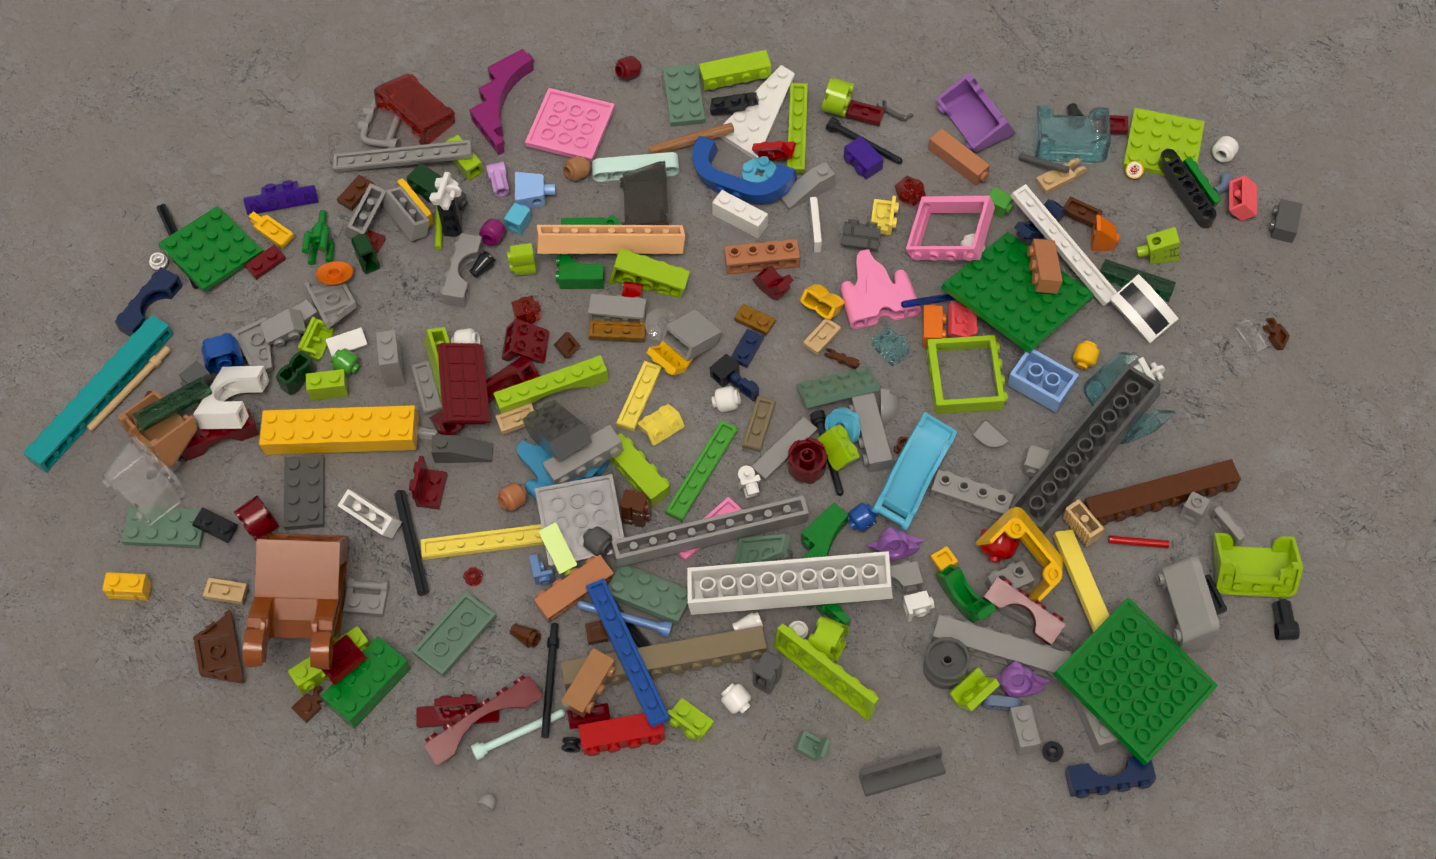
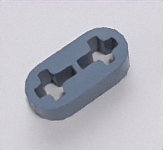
[982,695,1022,712]

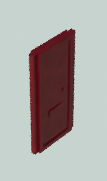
[437,343,490,424]

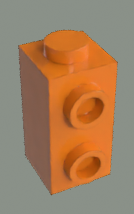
[922,304,946,347]

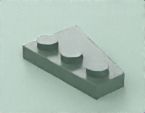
[733,534,791,564]

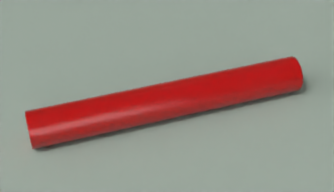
[1108,535,1169,548]

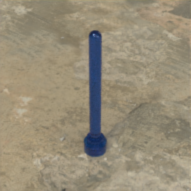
[901,294,956,308]

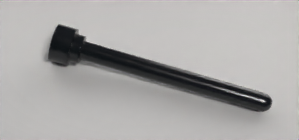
[826,117,903,164]
[810,410,844,496]

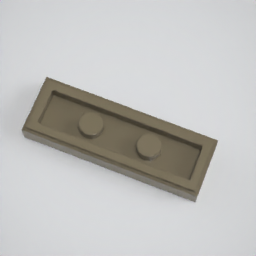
[742,396,776,452]

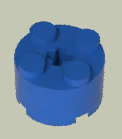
[201,333,244,375]

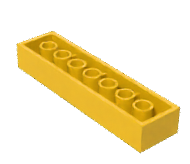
[259,405,419,455]

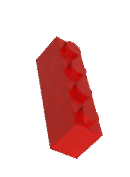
[578,713,665,756]

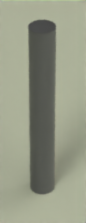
[1019,153,1070,173]

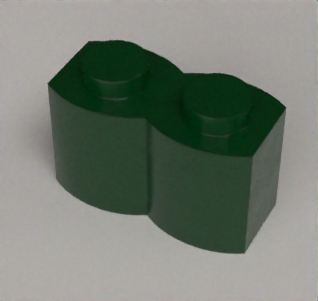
[351,233,380,274]
[276,351,316,395]

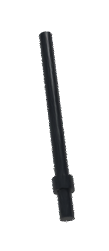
[541,623,560,739]

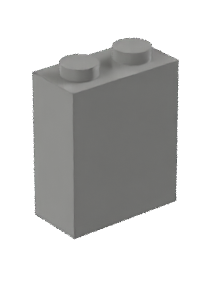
[661,310,722,361]
[376,330,405,388]

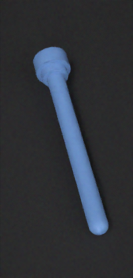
[577,601,672,638]

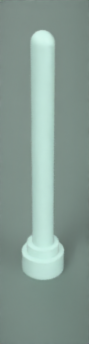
[470,709,565,761]

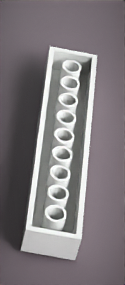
[687,551,893,615]

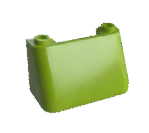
[1213,533,1303,598]

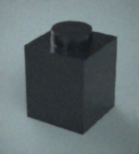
[710,354,740,387]

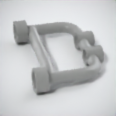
[358,96,415,148]

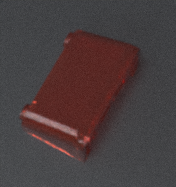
[374,73,455,145]

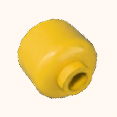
[1072,340,1100,370]

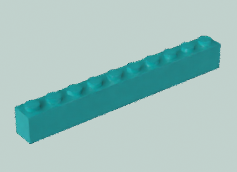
[24,315,174,473]

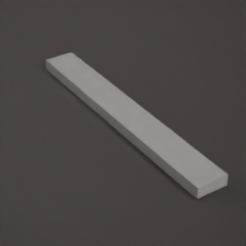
[333,140,473,172]

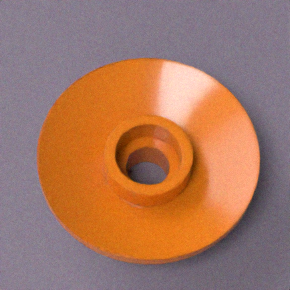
[316,261,353,285]

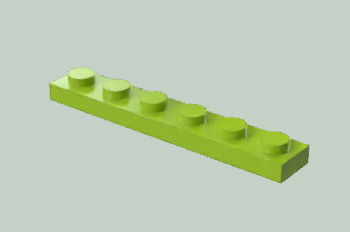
[787,83,808,174]

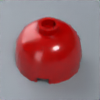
[979,529,1020,563]

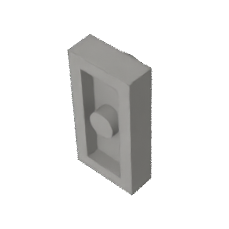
[1210,506,1245,546]

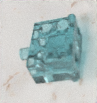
[871,327,910,366]

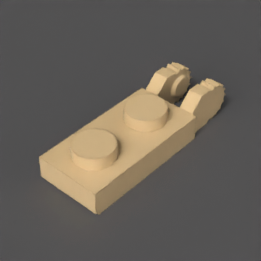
[1036,158,1087,194]

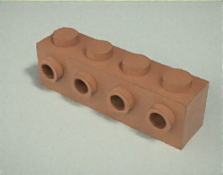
[724,239,800,275]
[534,555,614,624]

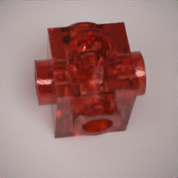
[895,176,926,206]
[511,295,541,324]

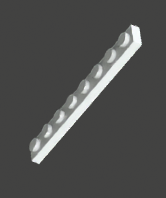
[1011,184,1117,307]

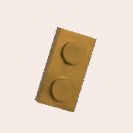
[734,303,776,337]

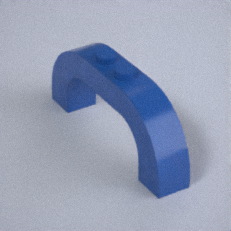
[692,136,797,204]

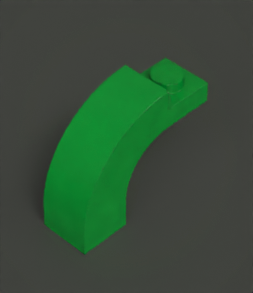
[935,564,996,623]

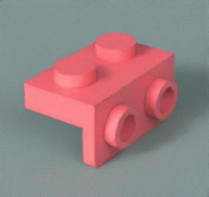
[948,301,978,338]

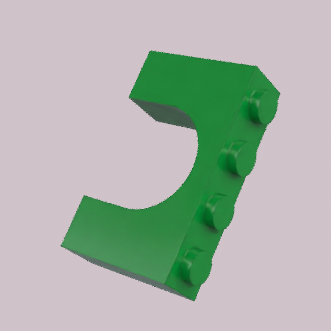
[555,217,605,289]

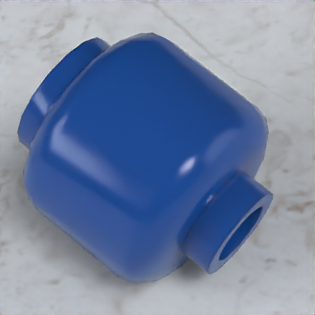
[848,503,878,532]

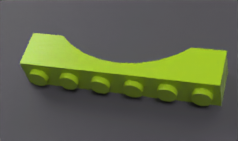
[493,355,609,414]

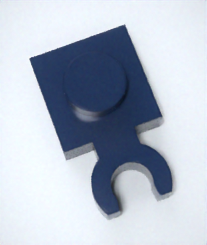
[729,372,759,402]

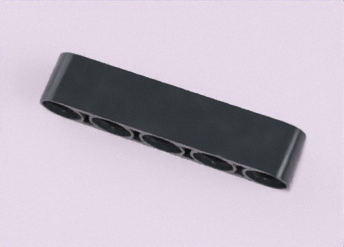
[1158,149,1217,229]

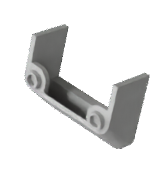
[1154,555,1219,654]

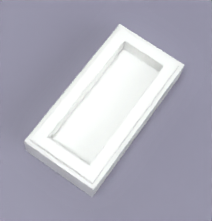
[326,327,368,357]

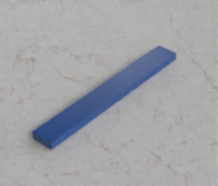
[586,578,670,729]

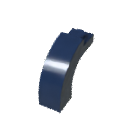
[1014,199,1068,245]

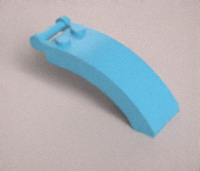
[871,412,957,531]

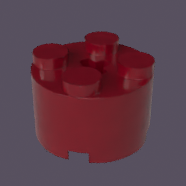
[788,438,827,484]
[234,495,280,542]

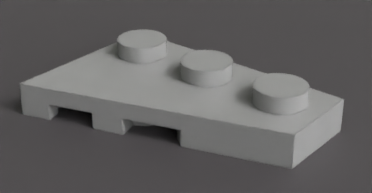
[232,317,273,373]

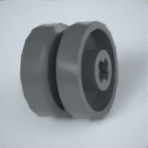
[923,637,970,689]

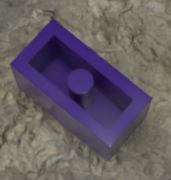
[843,136,884,180]

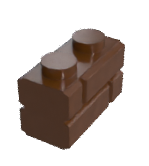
[620,489,652,528]

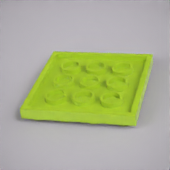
[1122,108,1205,176]

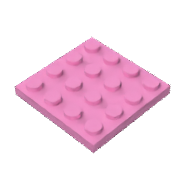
[525,88,615,163]

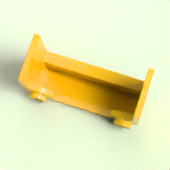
[975,507,1064,602]

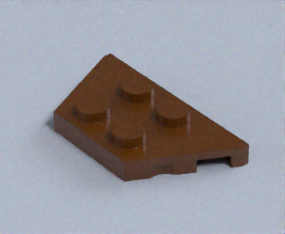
[193,610,245,684]

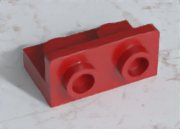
[752,141,796,160]

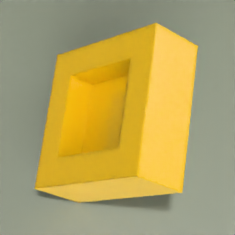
[930,546,958,572]

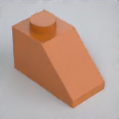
[1091,215,1119,251]

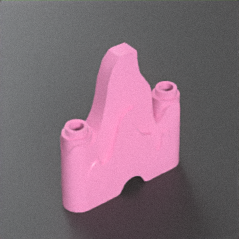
[840,249,921,329]

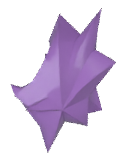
[865,527,926,562]
[991,661,1051,697]

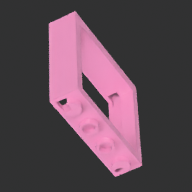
[906,196,995,261]

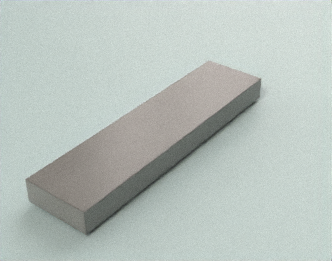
[752,417,818,482]

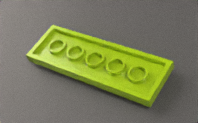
[773,623,879,722]

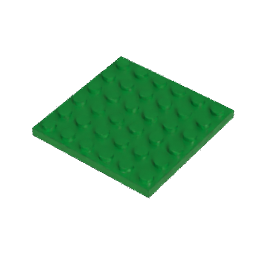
[941,232,1094,354]
[1053,597,1218,766]

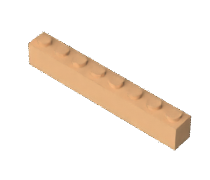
[536,225,685,254]

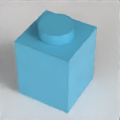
[504,203,532,235]

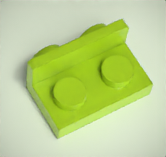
[949,667,1000,711]
[667,698,714,742]

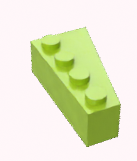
[608,249,690,298]

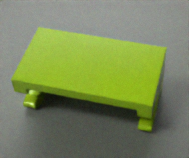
[298,317,335,362]

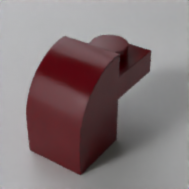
[752,266,794,300]

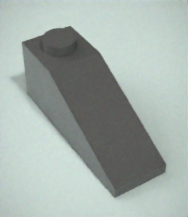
[431,435,493,463]

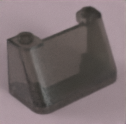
[620,161,669,225]

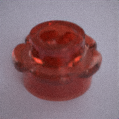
[463,567,483,586]

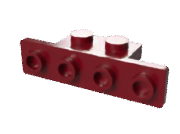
[416,694,499,728]

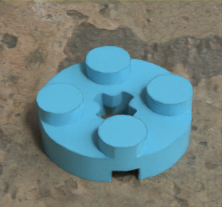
[742,156,777,182]
[825,407,860,443]

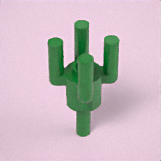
[302,210,335,265]

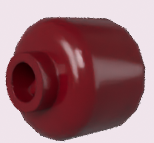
[615,56,641,81]

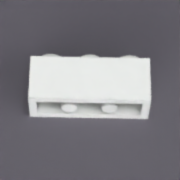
[712,190,768,238]
[338,489,402,539]

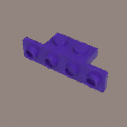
[243,180,318,215]

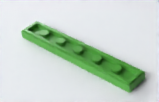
[665,420,738,522]

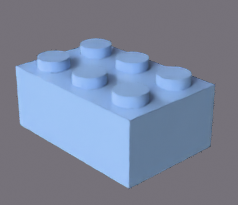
[1007,350,1079,413]

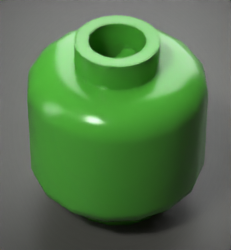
[331,348,360,376]

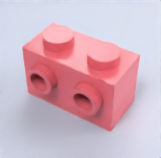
[1229,175,1257,221]

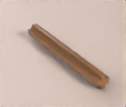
[648,123,734,154]

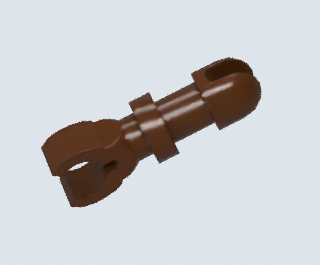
[824,348,860,369]

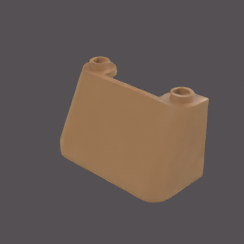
[117,390,198,471]

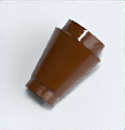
[510,624,541,648]

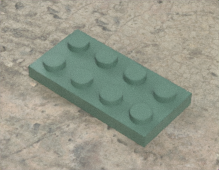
[663,64,705,127]
[796,366,880,408]
[121,506,204,548]
[608,565,688,626]
[412,592,496,677]

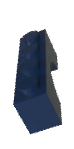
[115,267,183,336]
[1065,756,1156,798]

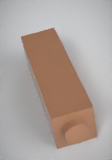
[928,129,990,186]

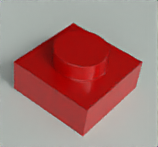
[622,281,643,298]

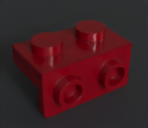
[321,635,367,685]

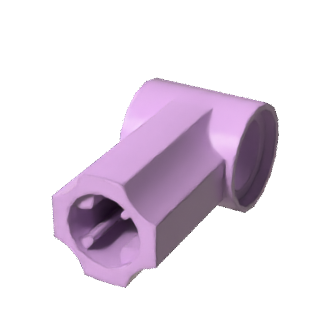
[486,161,510,197]

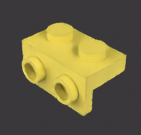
[871,196,899,235]
[637,404,685,446]

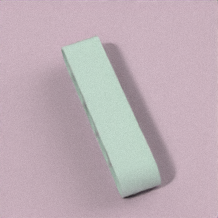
[592,152,680,182]

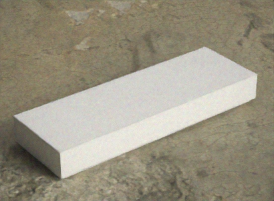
[809,197,822,253]

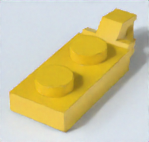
[248,211,295,249]

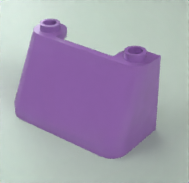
[936,72,1016,153]

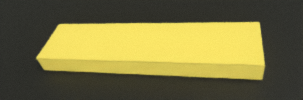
[616,361,662,432]

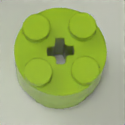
[821,77,854,117]
[808,616,850,663]

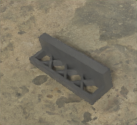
[859,747,946,797]

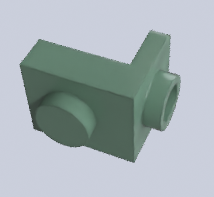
[794,730,830,761]

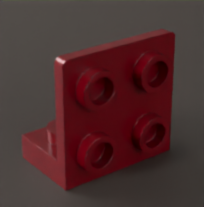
[502,318,549,364]
[409,456,448,510]

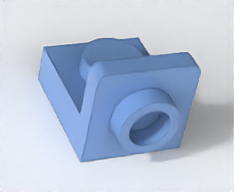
[529,554,555,585]

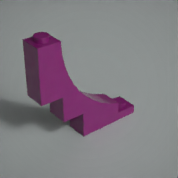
[469,49,534,155]

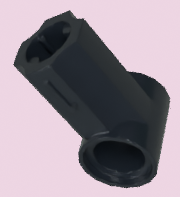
[1272,599,1300,641]

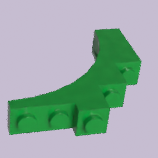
[801,502,851,627]

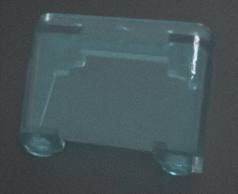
[1035,105,1111,164]

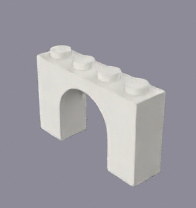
[193,366,270,429]

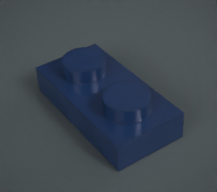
[731,329,764,368]

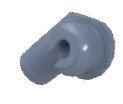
[1213,172,1233,194]

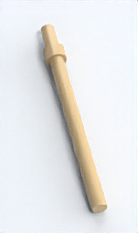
[86,346,171,432]

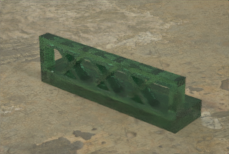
[1100,259,1176,302]
[132,377,212,431]

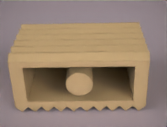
[1062,499,1105,547]

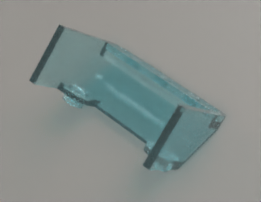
[1084,352,1176,444]

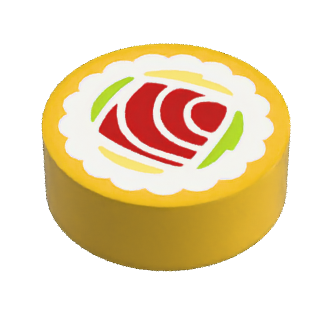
[1126,161,1145,179]

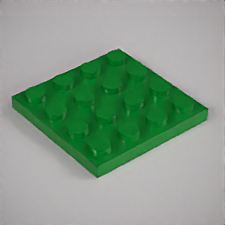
[158,206,263,293]

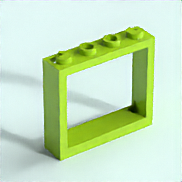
[926,335,1008,414]

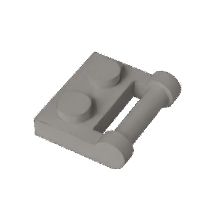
[343,578,389,617]

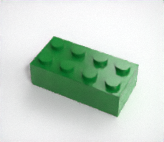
[321,636,411,729]

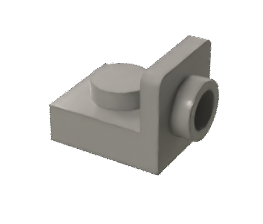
[1179,492,1210,526]

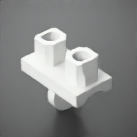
[429,172,462,210]
[1134,357,1166,392]
[737,466,761,499]

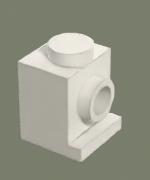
[902,590,935,622]

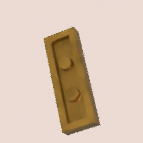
[588,320,646,342]

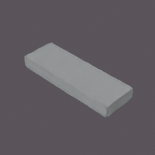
[411,361,442,416]

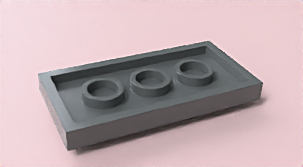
[284,454,325,530]

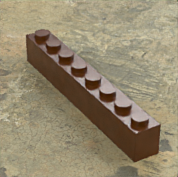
[1083,459,1241,526]

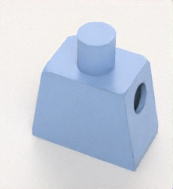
[515,172,556,208]

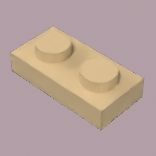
[803,318,841,356]
[495,403,534,435]
[203,578,248,605]

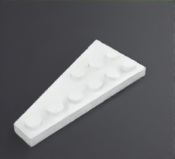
[720,65,795,159]

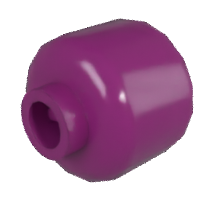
[479,219,506,246]

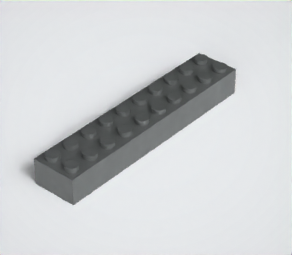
[1009,364,1160,534]

